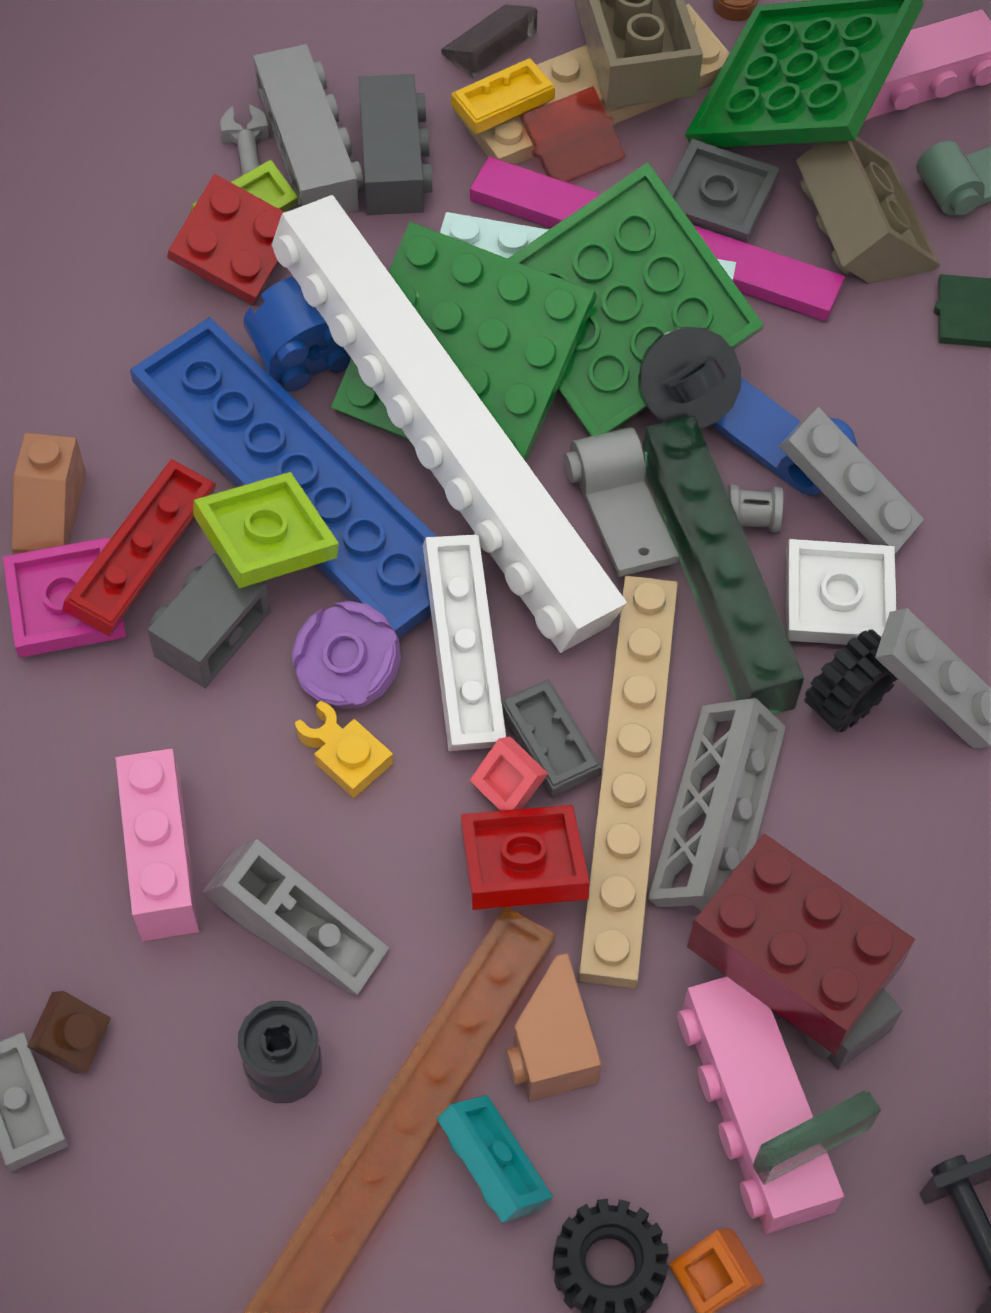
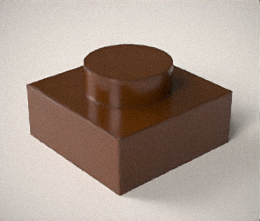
[27,991,111,1073]

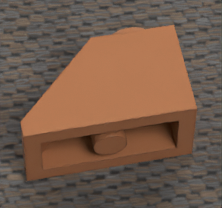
[12,433,86,554]
[505,953,602,1102]

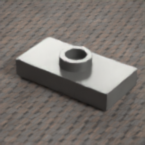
[501,679,602,798]

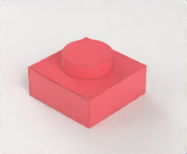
[469,736,549,811]

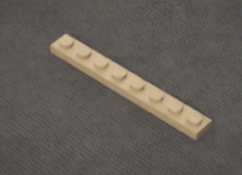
[578,575,678,989]

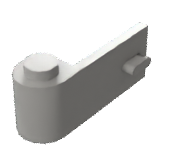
[564,427,679,577]

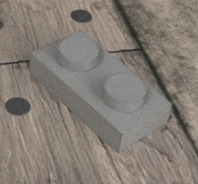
[0,1032,69,1172]

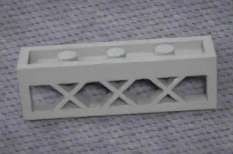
[648,698,786,911]

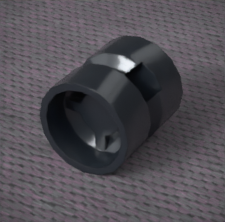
[238,1001,322,1103]

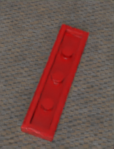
[62,459,216,637]

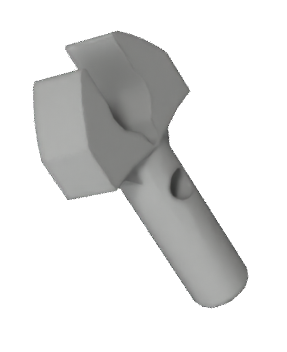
[220,104,269,175]

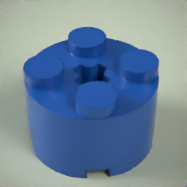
[243,276,351,392]

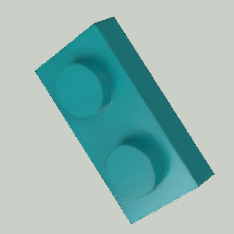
[436,1095,553,1223]

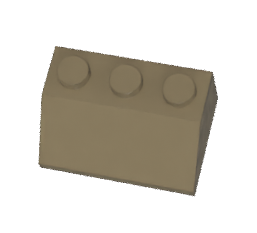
[796,136,941,283]

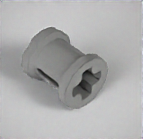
[726,484,783,534]

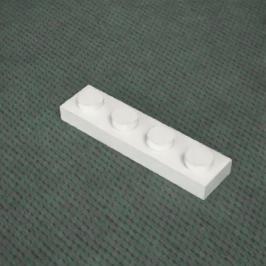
[423,534,506,751]

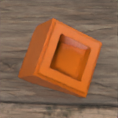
[668,1228,764,1313]

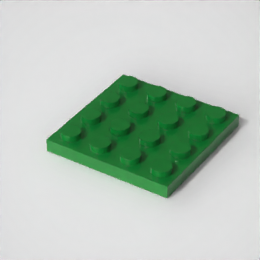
[685,0,924,148]
[508,162,764,437]
[331,222,597,463]

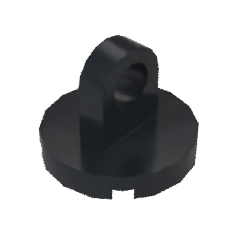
[638,327,741,429]

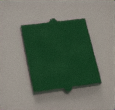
[933,274,991,348]

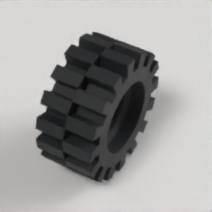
[804,629,897,732]
[552,1199,669,1313]

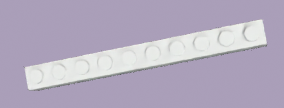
[271,195,627,653]

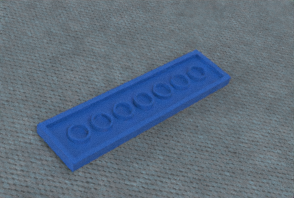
[130,317,437,639]

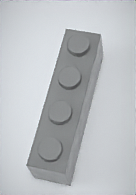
[253,44,365,214]

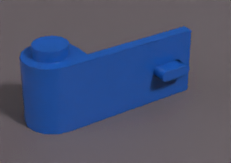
[711,377,857,496]

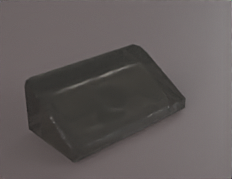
[441,4,538,78]

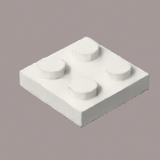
[786,539,896,645]

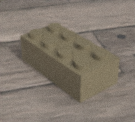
[574,0,703,108]

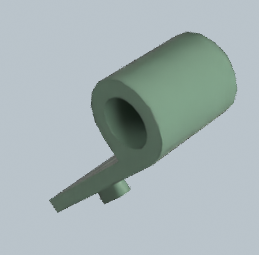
[916,141,991,215]

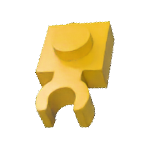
[295,701,394,799]

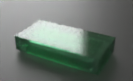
[753,1090,881,1185]

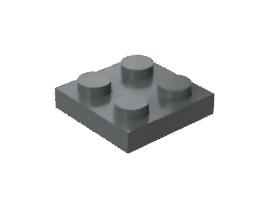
[667,139,780,243]

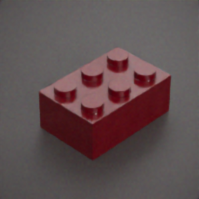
[687,833,915,1055]

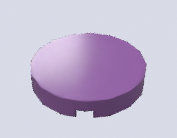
[292,601,401,710]

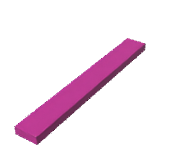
[470,156,845,322]

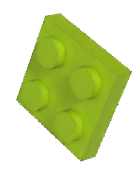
[193,472,339,589]

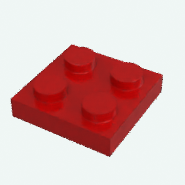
[167,173,285,306]
[461,805,590,910]

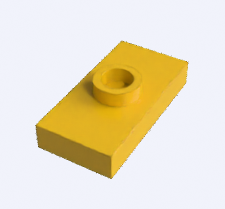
[451,58,555,135]

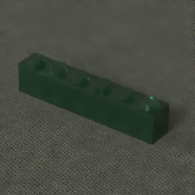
[642,415,804,714]

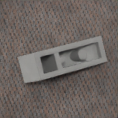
[201,839,389,995]

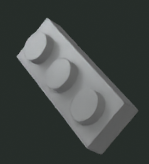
[779,407,924,553]
[875,608,991,749]

